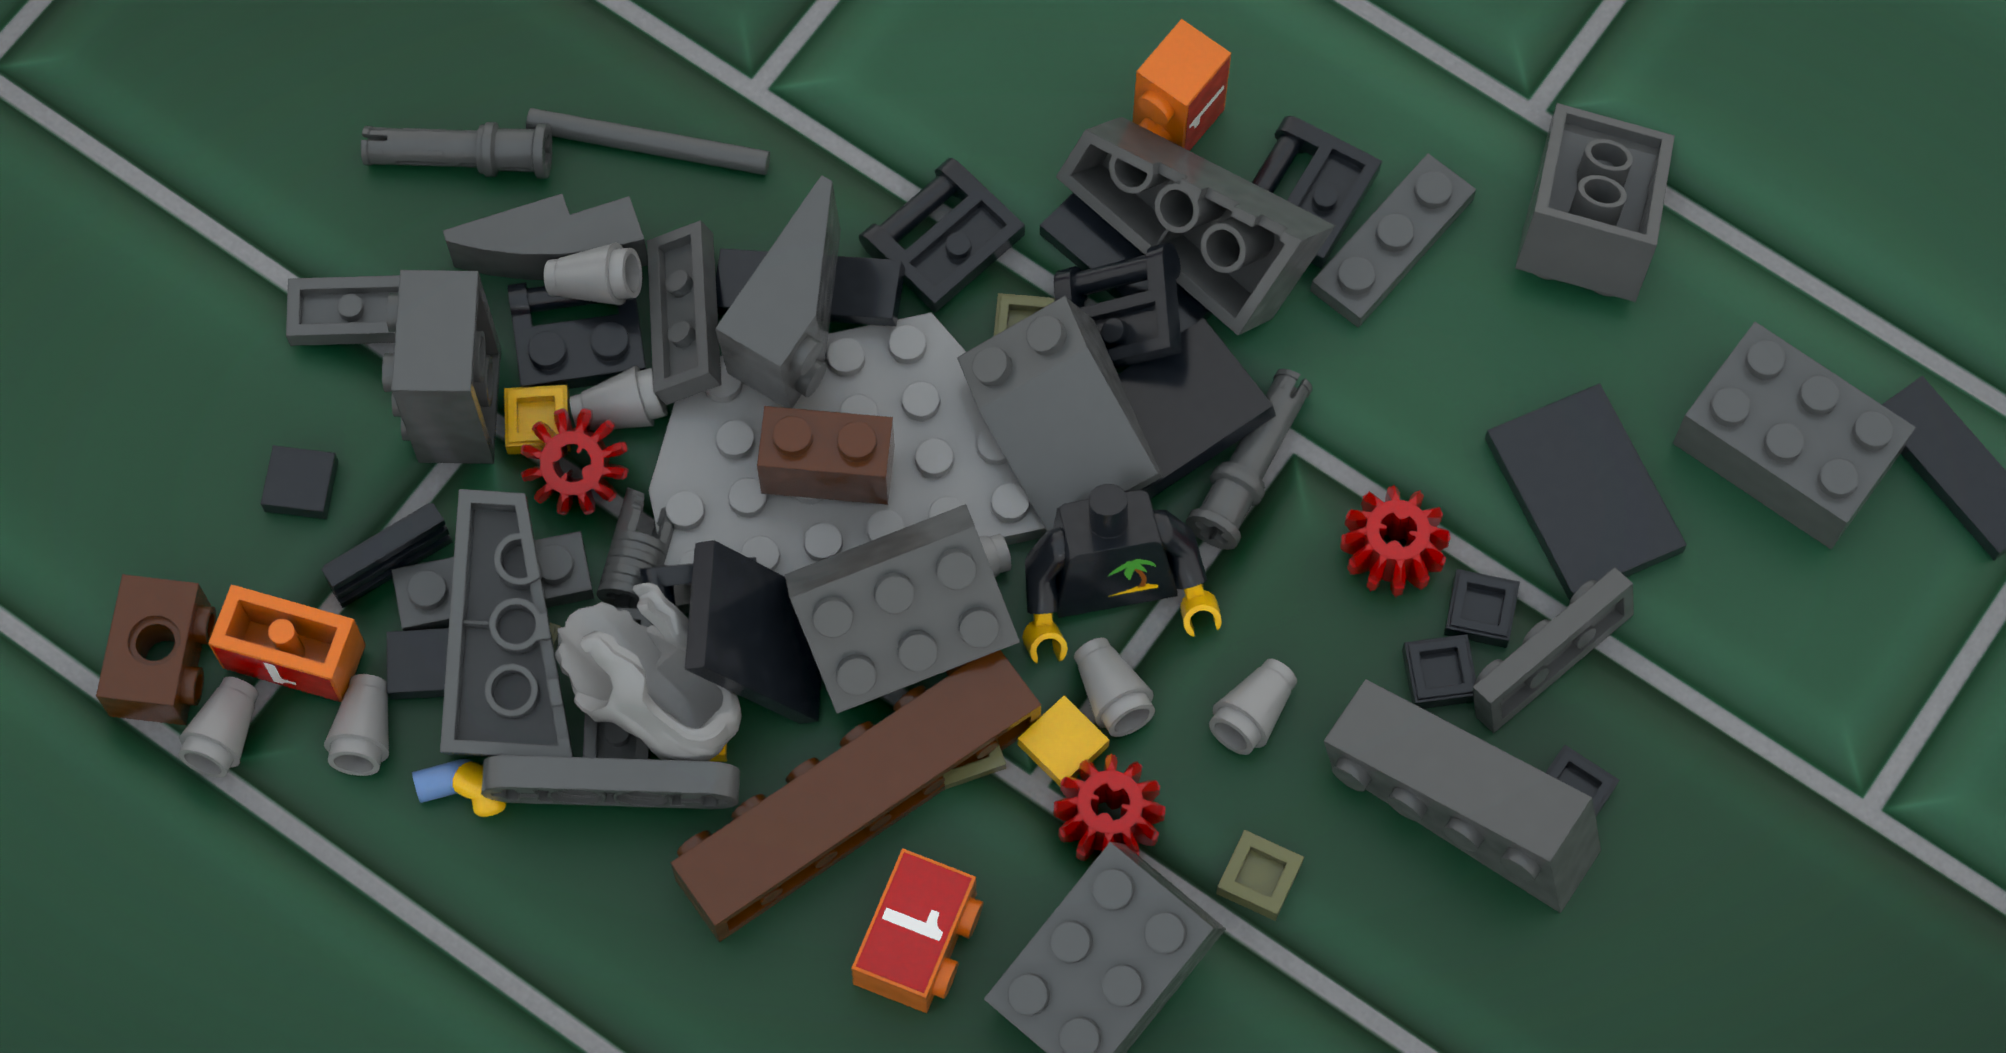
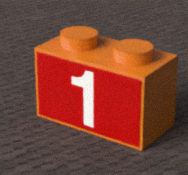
[1133,19,1231,151]
[208,584,366,702]
[851,848,984,1013]

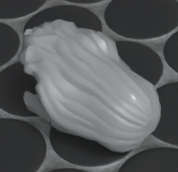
[555,583,742,761]

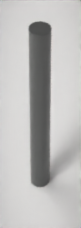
[526,108,770,175]

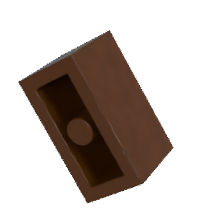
[757,406,895,505]

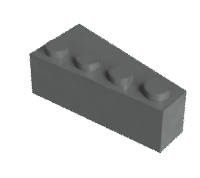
[1056,117,1336,335]
[440,489,574,757]
[1324,679,1601,913]

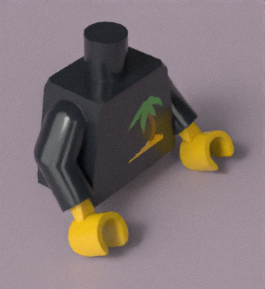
[1022,484,1222,663]

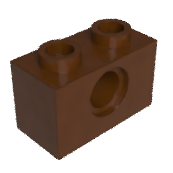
[96,574,216,725]

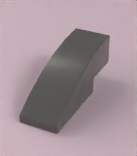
[443,194,648,280]

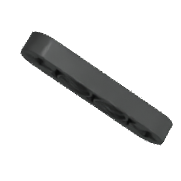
[481,755,740,809]

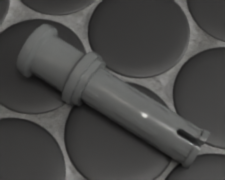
[361,121,552,179]
[1186,369,1313,550]

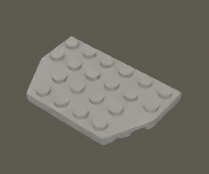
[648,312,1047,614]

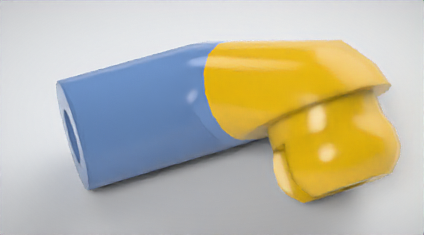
[412,759,507,817]

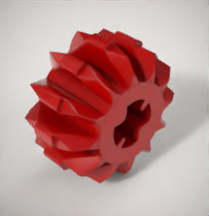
[520,408,629,515]
[1340,484,1451,597]
[1053,753,1166,861]

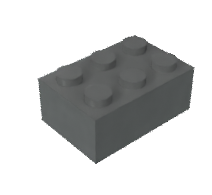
[382,270,501,464]
[1673,322,1916,550]
[785,504,1020,713]
[984,842,1226,1053]

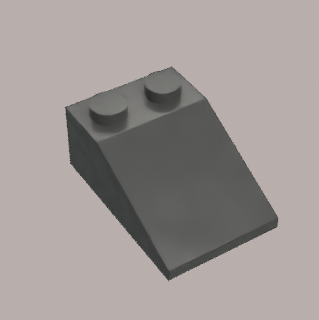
[1515,103,1675,302]
[715,175,841,408]
[957,296,1163,531]

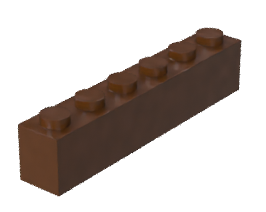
[670,650,1041,942]

